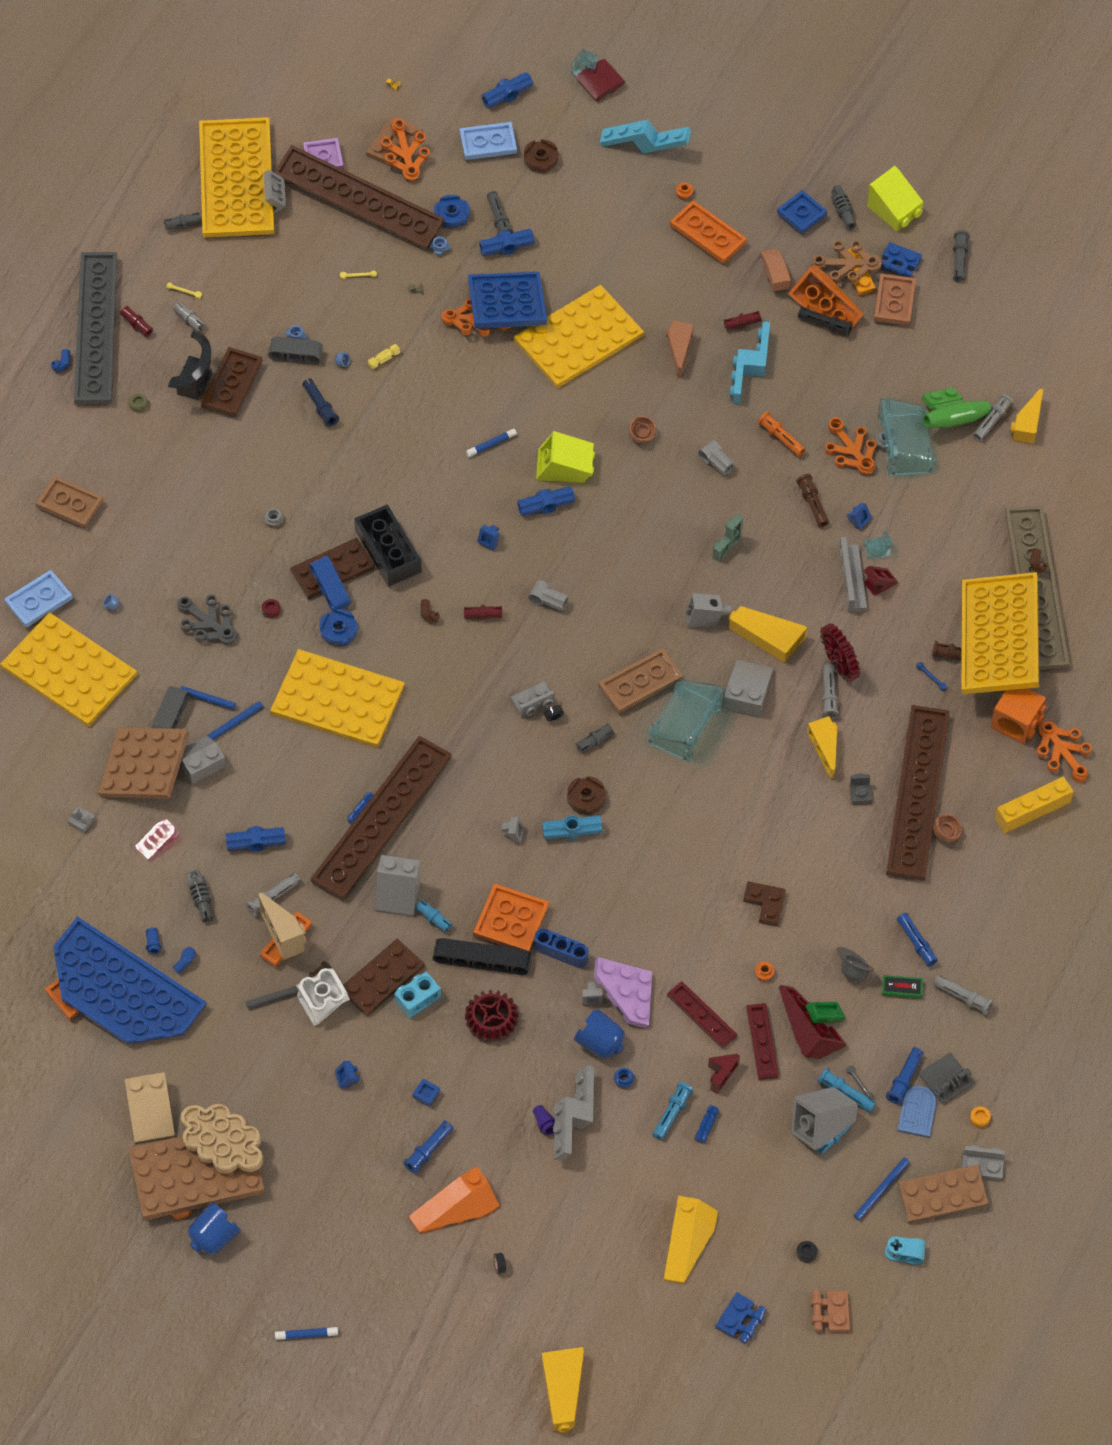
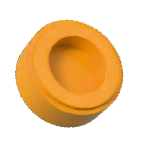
[970,1106,991,1128]

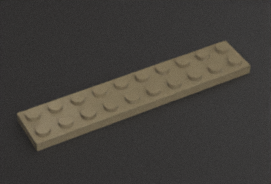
[1005,506,1069,670]

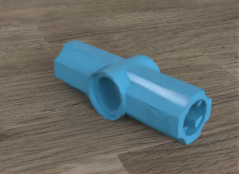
[542,815,602,840]

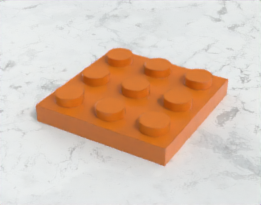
[473,883,549,952]

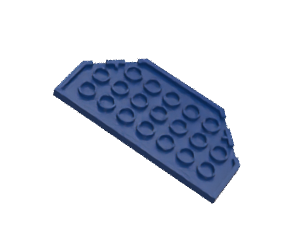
[54,916,207,1044]

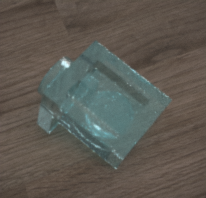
[571,49,598,75]
[864,531,893,559]

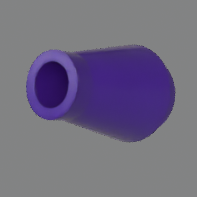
[533,1105,555,1136]

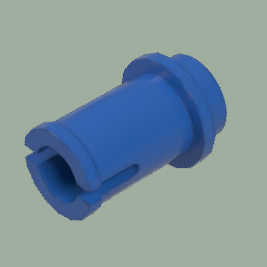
[145,928,161,954]

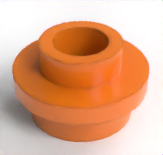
[676,182,693,200]
[755,961,775,981]

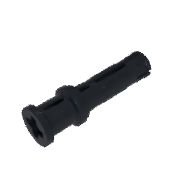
[798,307,853,337]

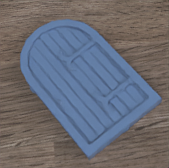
[898,1086,936,1138]

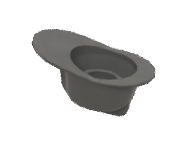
[837,947,874,985]

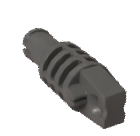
[831,185,856,230]
[187,869,214,922]

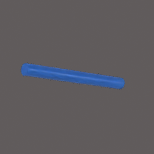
[207,701,263,740]
[853,1157,910,1221]

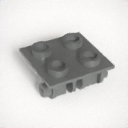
[918,1052,974,1104]

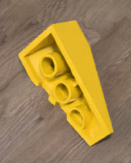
[664,1196,718,1284]

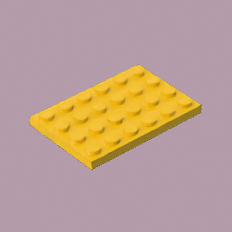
[514,284,644,388]
[0,612,138,727]
[270,649,405,748]

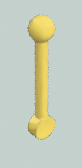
[340,270,377,280]
[166,282,202,299]

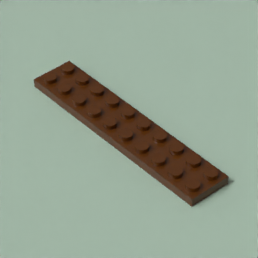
[274,145,445,250]
[886,705,950,881]
[311,736,451,901]

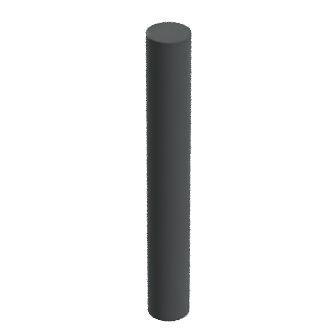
[246,986,298,1009]

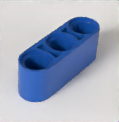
[309,556,351,612]
[534,928,589,968]

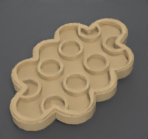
[180,1104,263,1174]

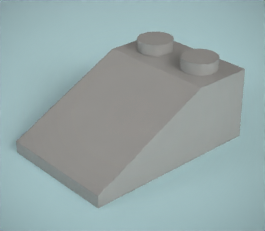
[723,659,774,717]

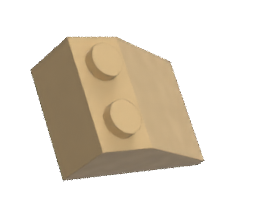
[258,892,307,960]
[125,1072,175,1144]

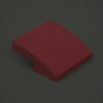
[575,58,625,102]

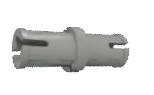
[173,302,206,332]

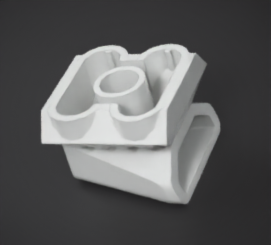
[296,968,349,1026]

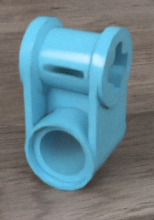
[885,1236,925,1265]

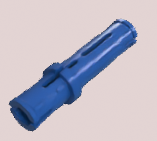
[897,913,938,967]

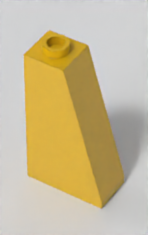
[728,606,807,663]
[542,1347,584,1433]

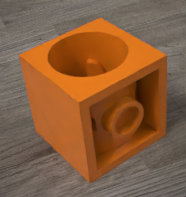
[990,688,1047,745]

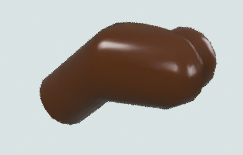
[1029,548,1048,573]
[421,599,440,623]

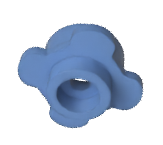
[429,237,450,255]
[286,325,307,339]

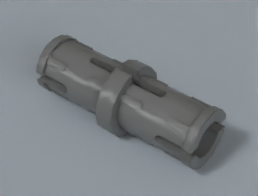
[164,212,201,230]
[576,724,614,754]

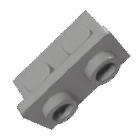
[264,170,286,214]
[511,682,555,718]
[962,1145,1005,1181]

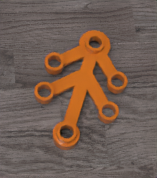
[380,119,430,181]
[441,299,511,336]
[825,417,877,474]
[1037,721,1092,783]

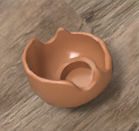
[629,416,656,444]
[933,814,963,843]

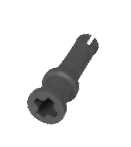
[487,191,513,234]
[953,230,970,282]

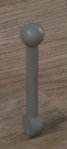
[846,1065,873,1100]

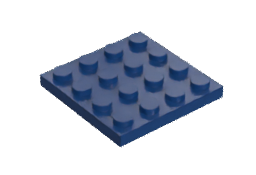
[468,272,547,329]

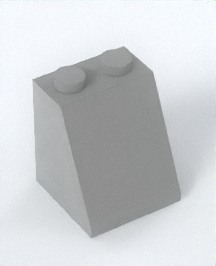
[375,855,421,917]
[791,1087,858,1150]

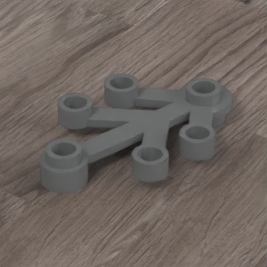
[177,594,237,645]

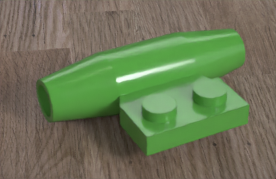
[921,387,991,429]

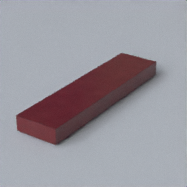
[667,981,737,1049]
[746,1003,779,1080]

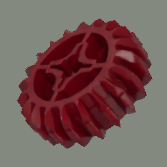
[465,989,519,1042]

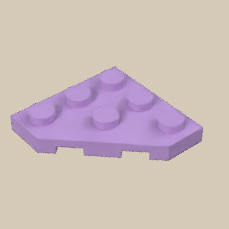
[594,957,652,1028]

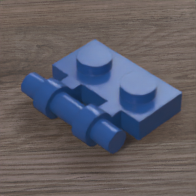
[881,242,922,278]
[715,1292,767,1344]

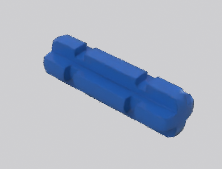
[347,792,374,825]
[695,1105,719,1143]

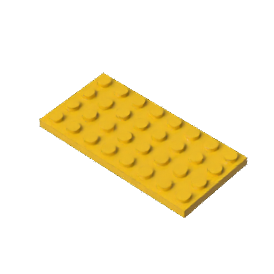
[199,117,274,238]
[961,572,1039,695]

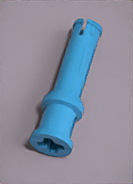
[817,1068,876,1113]
[652,1082,694,1141]

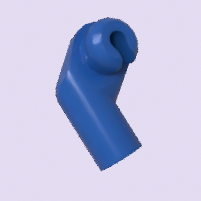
[51,349,70,372]
[173,947,196,974]

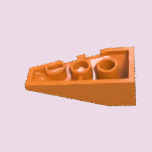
[788,265,864,328]
[408,1166,500,1234]

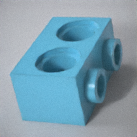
[394,971,441,1019]

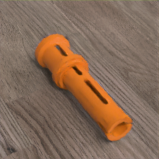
[757,411,806,457]

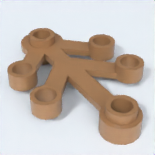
[812,240,882,283]

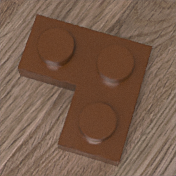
[743,881,786,927]

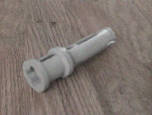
[972,394,1015,442]
[821,664,839,720]
[246,872,301,917]
[934,974,994,1015]

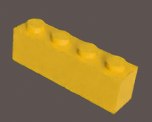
[994,776,1074,834]

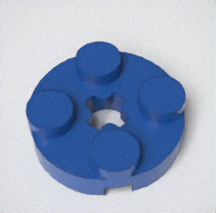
[434,195,470,228]
[319,609,358,646]

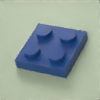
[777,190,827,234]

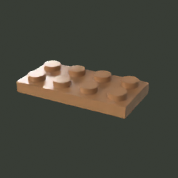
[598,648,683,714]
[898,1164,988,1223]

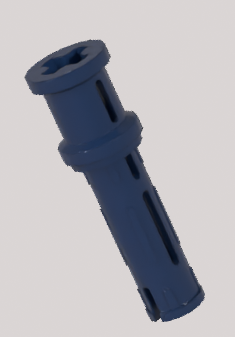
[302,378,339,427]

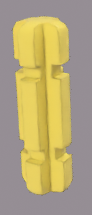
[368,344,400,369]

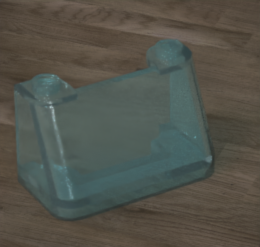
[878,398,936,476]
[647,679,725,762]

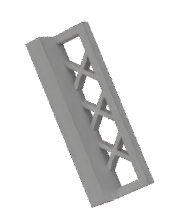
[839,537,867,613]

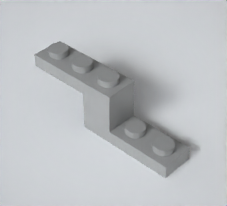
[553,1065,594,1161]

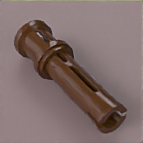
[796,474,829,527]
[932,640,962,660]

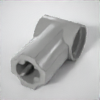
[698,440,735,475]
[528,580,569,612]

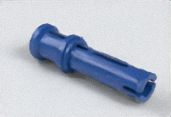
[885,1047,924,1105]
[403,1120,454,1174]

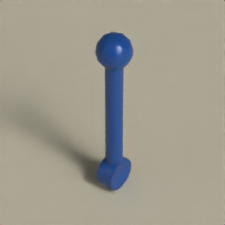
[916,662,947,691]

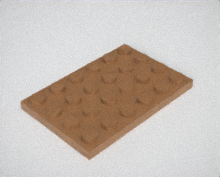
[128,1121,265,1221]

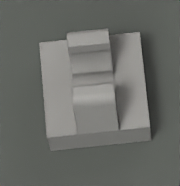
[68,807,95,833]
[501,817,524,843]
[582,981,603,1006]

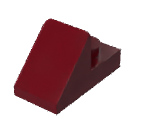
[864,566,898,595]
[708,1053,740,1094]

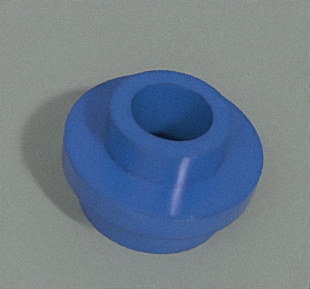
[614,1068,634,1088]

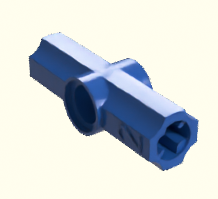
[481,72,533,108]
[479,229,535,256]
[517,486,575,516]
[226,826,286,852]

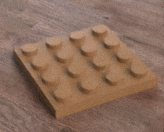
[98,728,189,799]

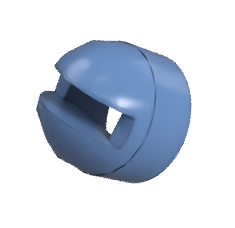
[334,352,350,367]
[103,594,119,610]

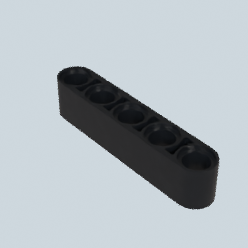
[432,938,532,975]

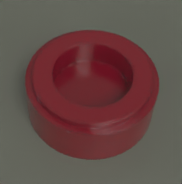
[262,599,281,618]

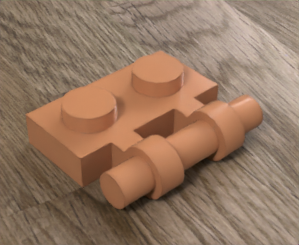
[811,1290,850,1333]

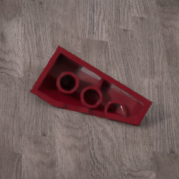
[779,985,846,1059]

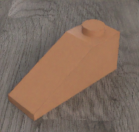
[665,320,694,378]

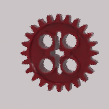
[820,623,861,682]

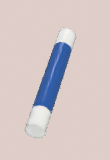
[465,428,517,457]
[275,1327,338,1340]

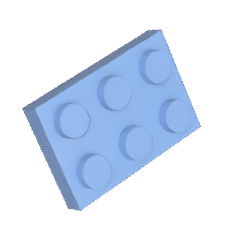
[459,122,517,160]
[4,570,73,628]

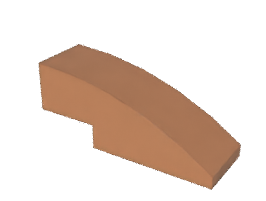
[760,249,791,291]

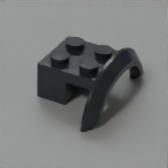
[168,329,212,400]

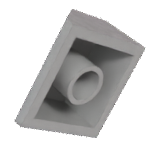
[180,736,226,785]

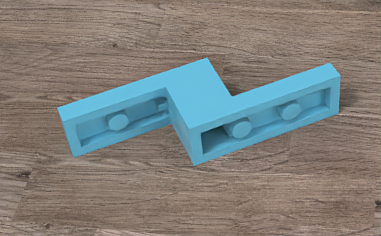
[599,120,691,154]
[730,322,770,405]

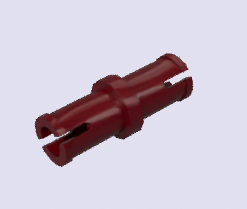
[120,306,153,337]
[723,311,761,331]
[464,605,502,620]

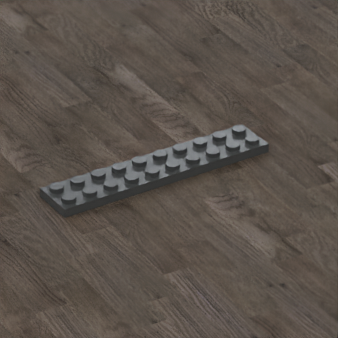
[74,252,117,404]

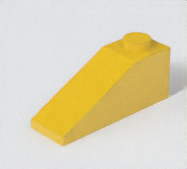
[1010,389,1043,444]
[807,716,838,779]

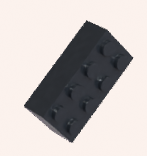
[354,504,422,587]

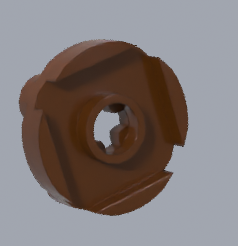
[524,139,559,173]
[567,776,606,815]

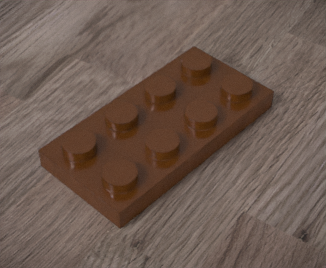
[201,347,263,418]
[290,538,374,599]
[343,938,425,1017]

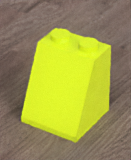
[867,166,923,231]
[536,431,595,483]

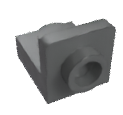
[849,773,872,805]

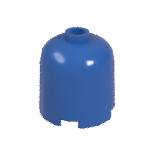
[574,1009,625,1059]
[188,1202,241,1255]

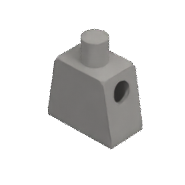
[685,593,731,628]

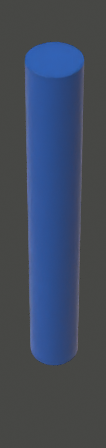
[180,686,236,710]

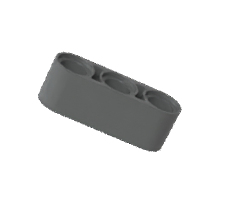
[268,337,323,365]
[152,686,189,729]

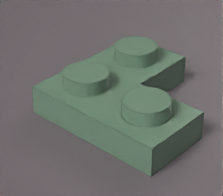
[713,514,743,562]

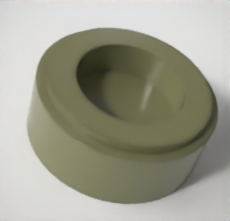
[129,394,148,412]

